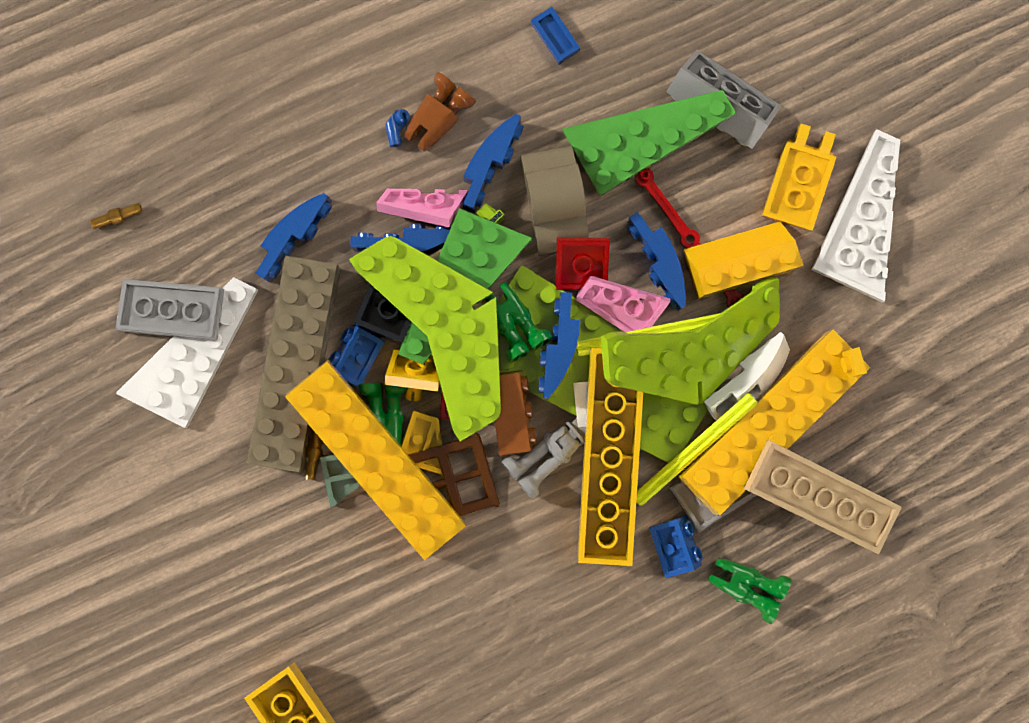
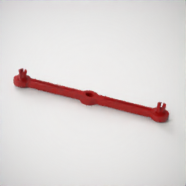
[634,168,745,308]

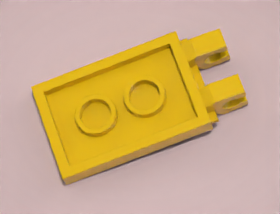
[762,123,836,232]

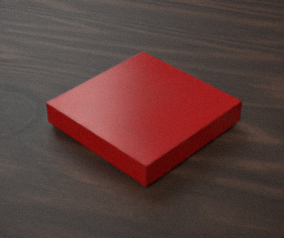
[555,237,610,290]

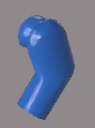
[385,109,410,147]

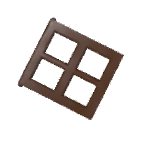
[408,432,500,516]

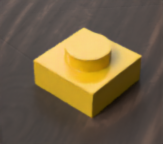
[841,347,867,378]

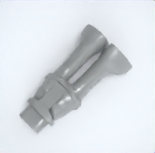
[501,418,585,500]

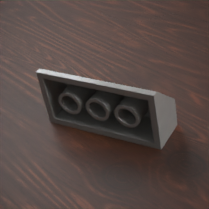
[666,50,781,149]

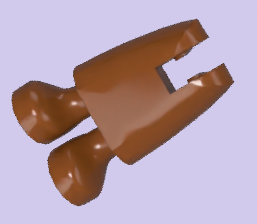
[404,72,476,152]

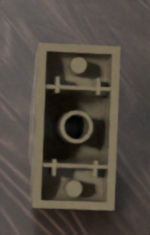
[520,146,589,256]

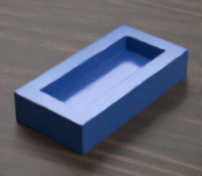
[531,7,580,65]

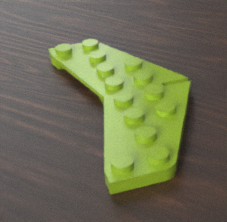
[349,236,501,442]
[601,276,780,405]

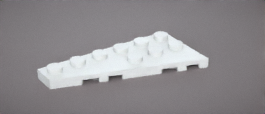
[811,129,900,302]
[116,277,258,428]

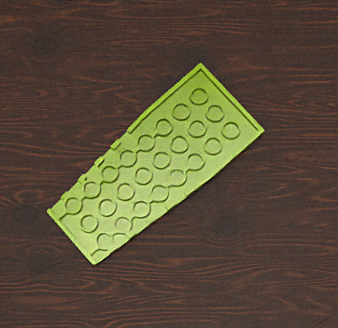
[498,265,710,463]

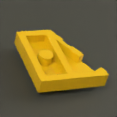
[401,410,442,475]

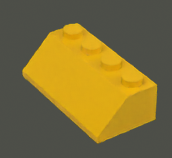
[682,222,804,300]

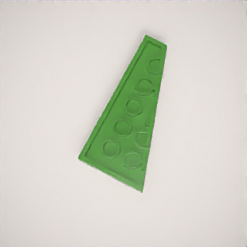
[562,90,737,196]
[398,208,532,365]

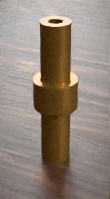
[90,202,143,229]
[304,430,323,481]

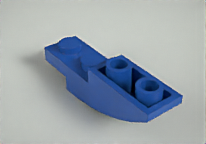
[463,114,524,213]
[255,193,332,282]
[627,212,686,312]
[350,224,451,255]
[538,292,581,399]

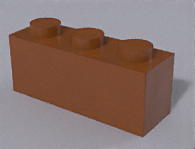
[494,370,537,455]

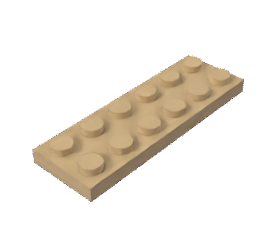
[744,440,902,554]

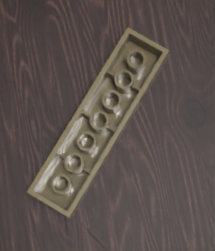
[247,256,341,472]

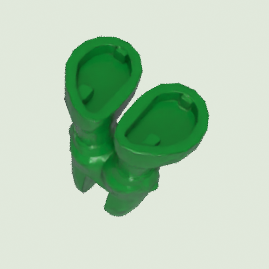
[485,282,553,363]
[358,383,408,445]
[708,558,792,624]

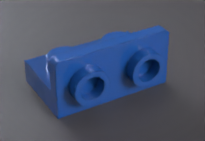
[328,325,385,386]
[649,515,703,578]

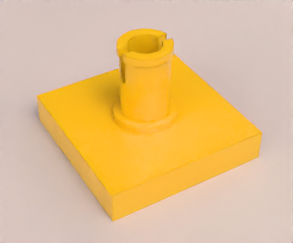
[385,350,440,401]

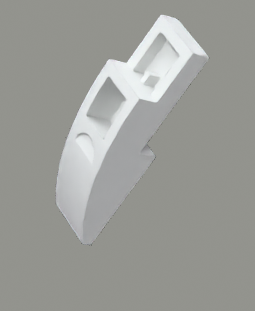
[704,332,790,421]

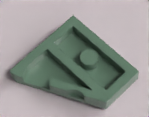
[320,454,360,507]

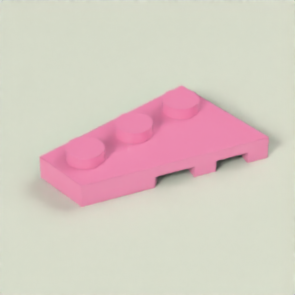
[377,188,468,228]
[576,276,671,332]

